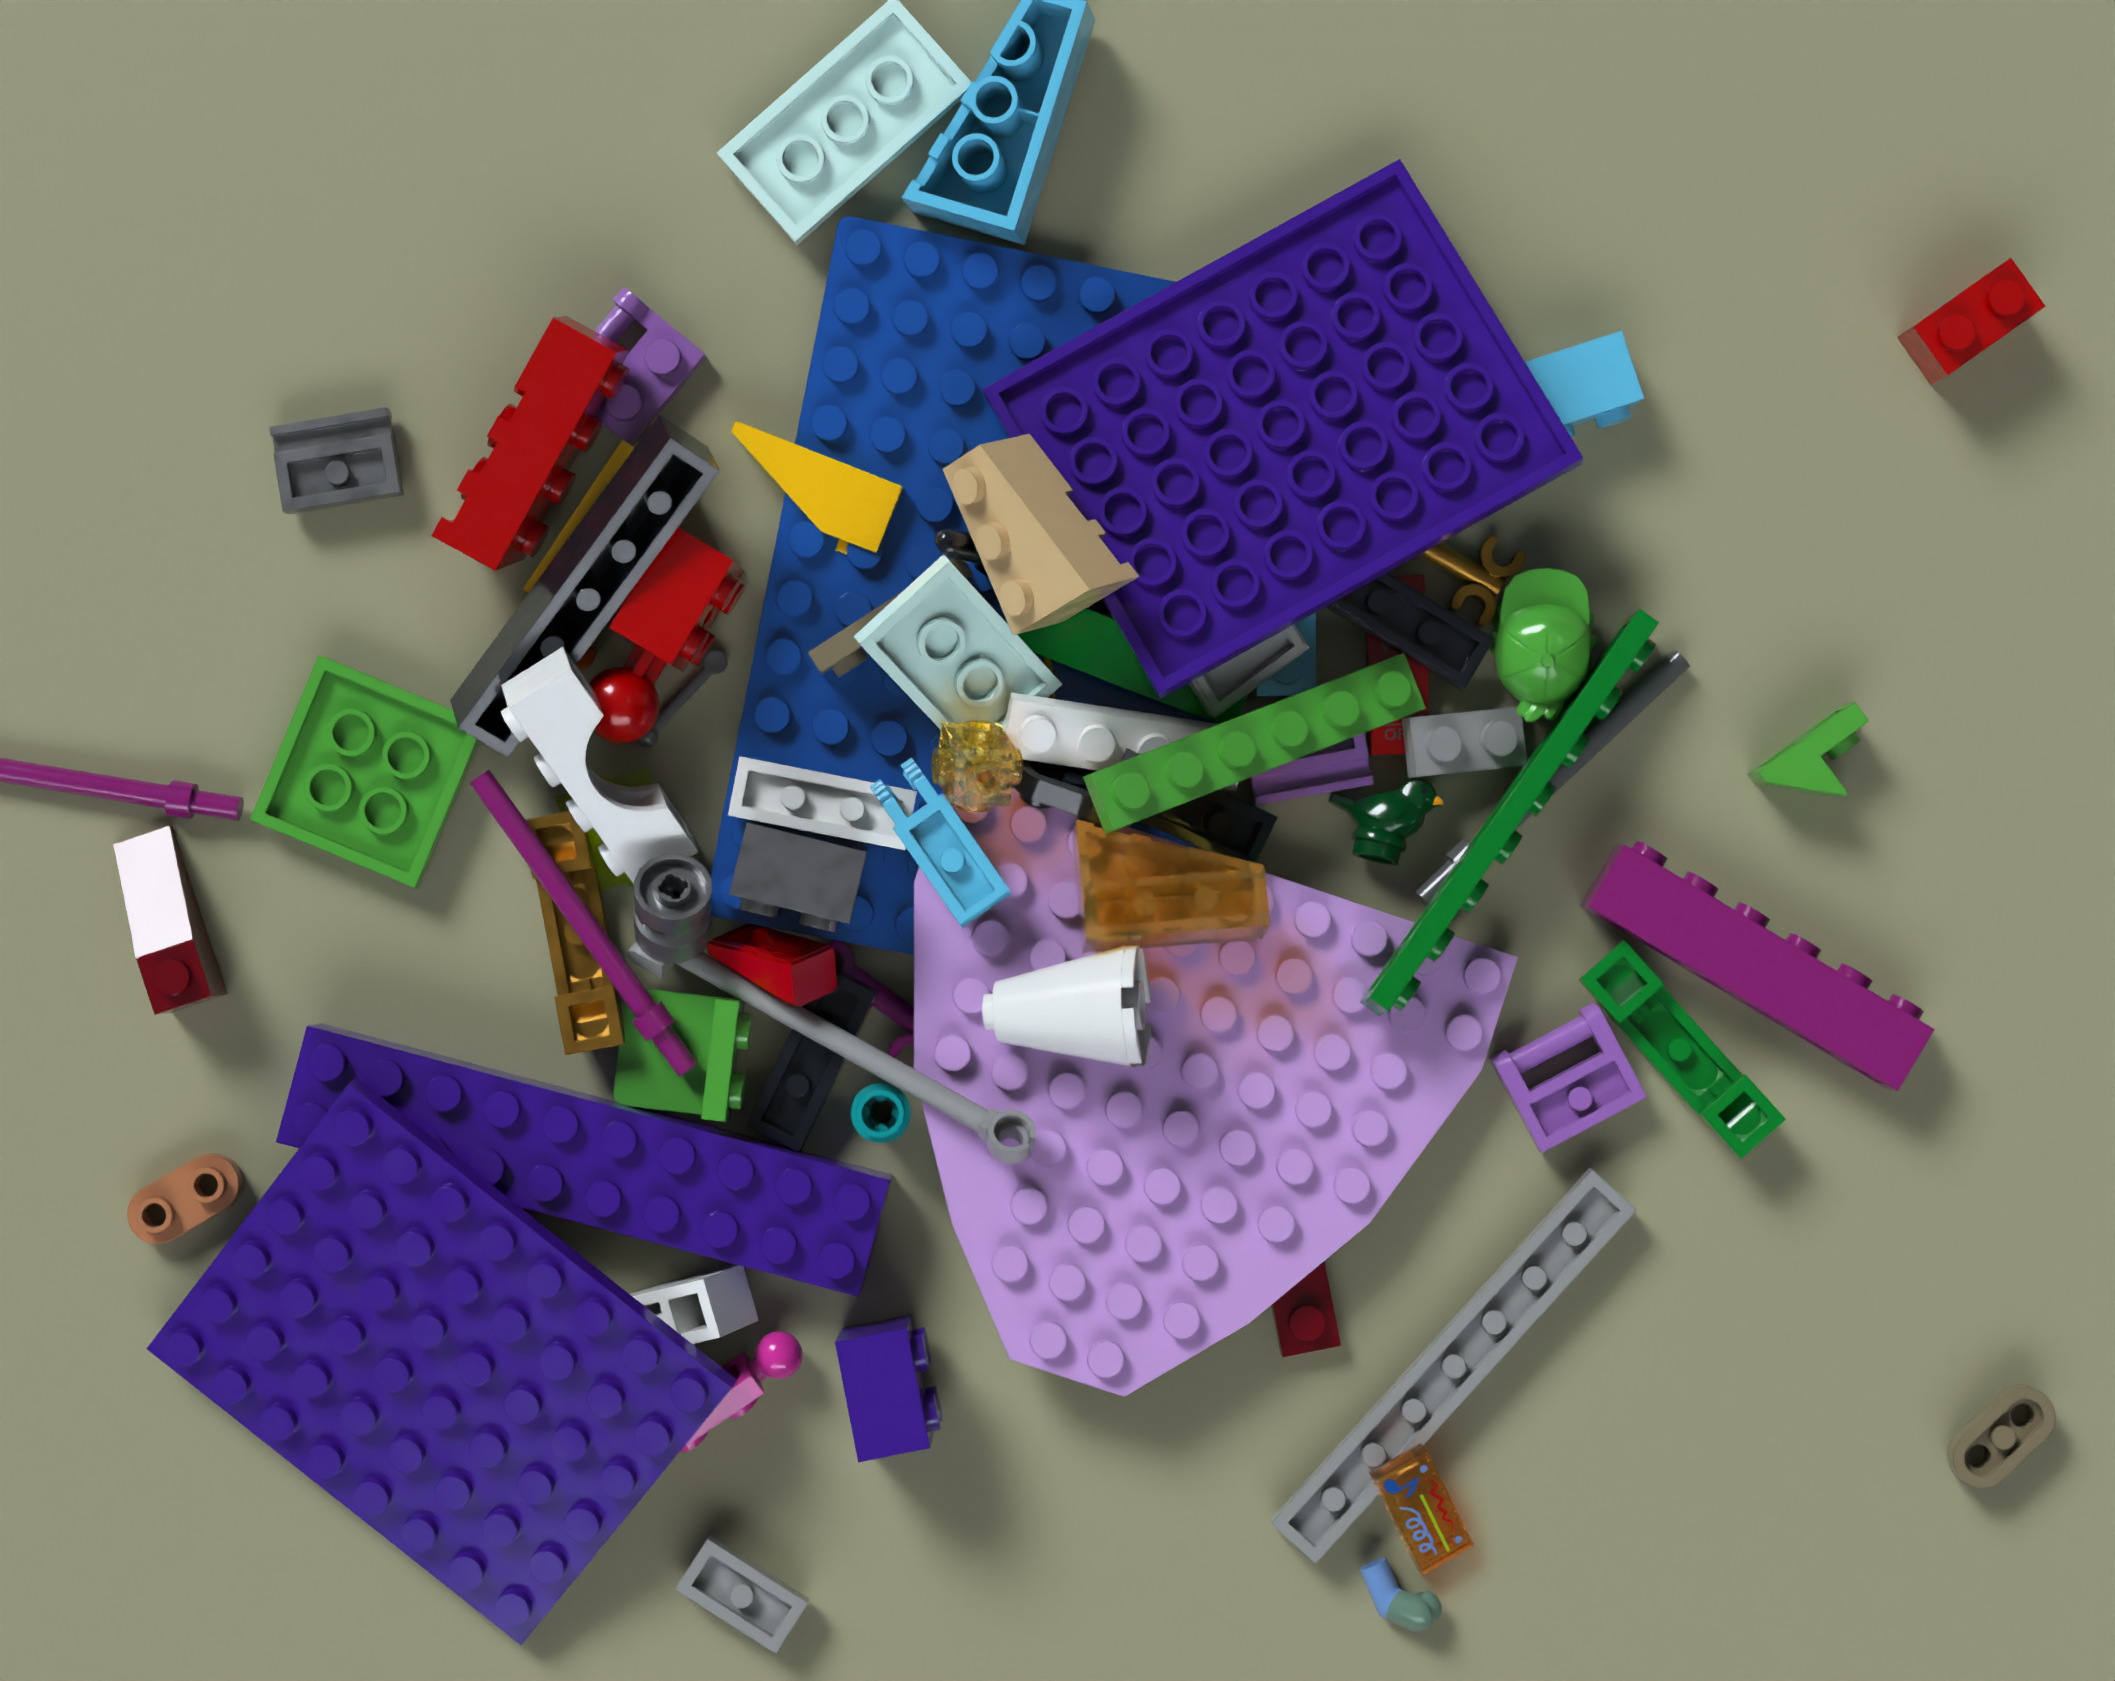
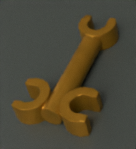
[1418,535,1525,627]

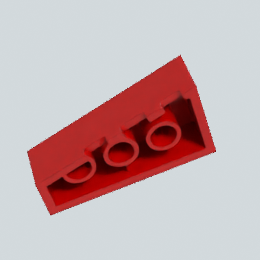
[431,316,629,571]

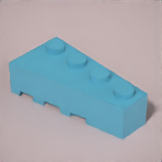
[901,0,1095,245]

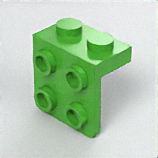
[613,988,753,1122]

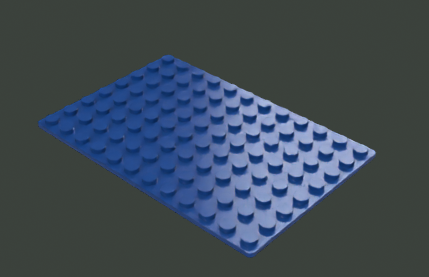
[710,216,1219,955]

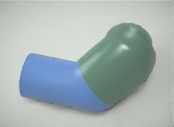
[1359,1557,1442,1632]

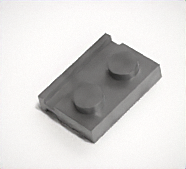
[269,407,404,515]

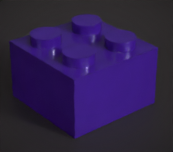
[835,1314,943,1462]

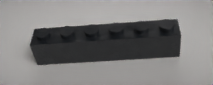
[450,415,720,757]

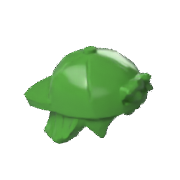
[1489,568,1597,722]

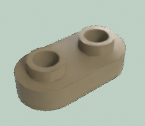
[1947,1384,2056,1488]

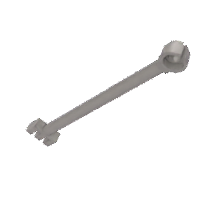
[627,942,1036,1164]

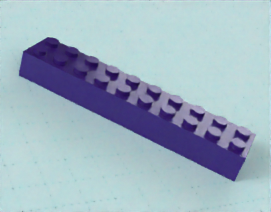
[276,1023,893,1297]

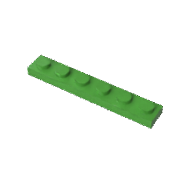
[1083,653,1426,834]

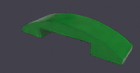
[1017,608,1247,724]
[1579,940,1786,1159]

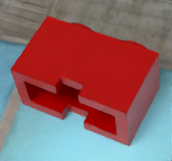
[1897,258,2046,385]

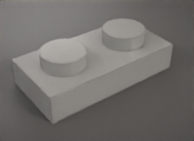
[1402,707,1527,778]
[675,1535,809,1654]

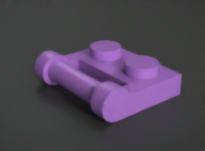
[595,287,707,446]
[1489,1002,1647,1153]

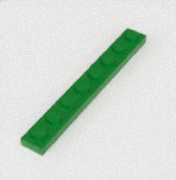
[1360,609,1659,1016]

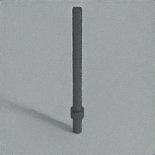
[1415,650,1690,906]

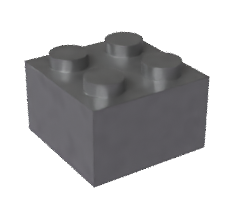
[729,823,868,932]

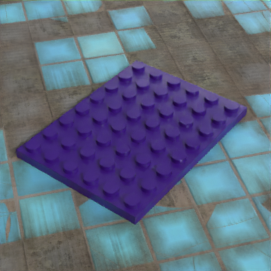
[982,159,1583,699]
[146,1077,737,1645]

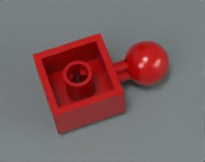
[589,527,746,743]

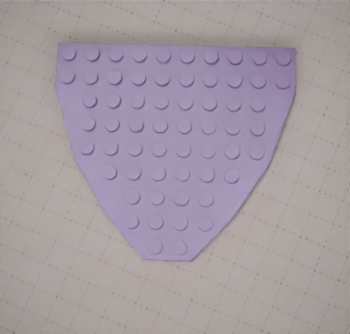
[914,768,1518,1397]

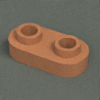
[127,1153,244,1244]

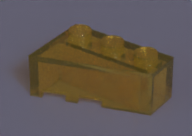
[1072,819,1270,953]

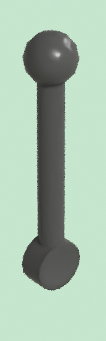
[636,650,728,747]

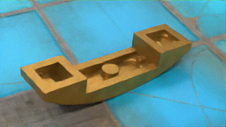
[525,811,626,1055]

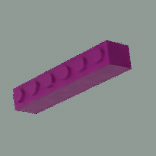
[1580,841,1935,1091]

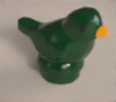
[1328,779,1444,865]

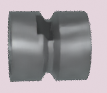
[634,854,712,964]

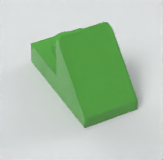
[1747,702,1869,797]

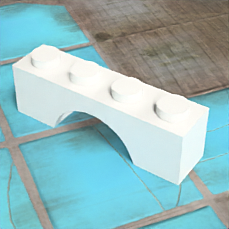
[501,647,699,884]

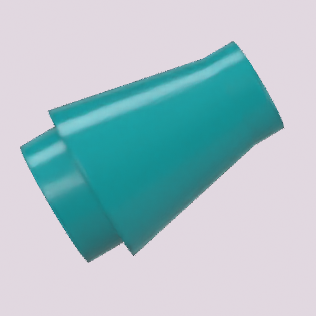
[851,1083,911,1143]

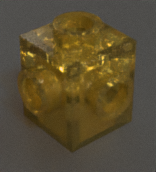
[931,720,1023,813]

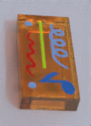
[1369,1443,1474,1575]

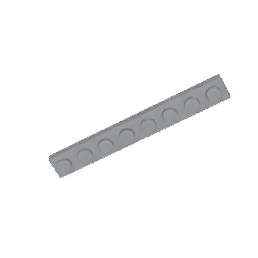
[1270,1168,1637,1564]

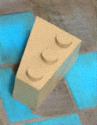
[943,434,1140,635]

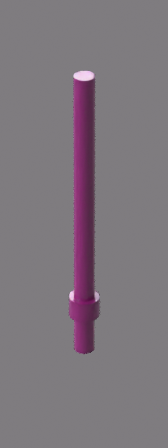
[0,758,244,821]
[470,769,698,1077]

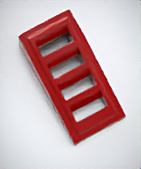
[707,923,837,1007]

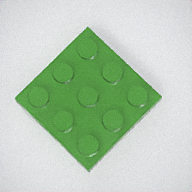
[250,655,480,888]

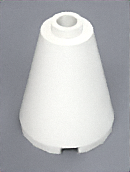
[982,945,1151,1067]

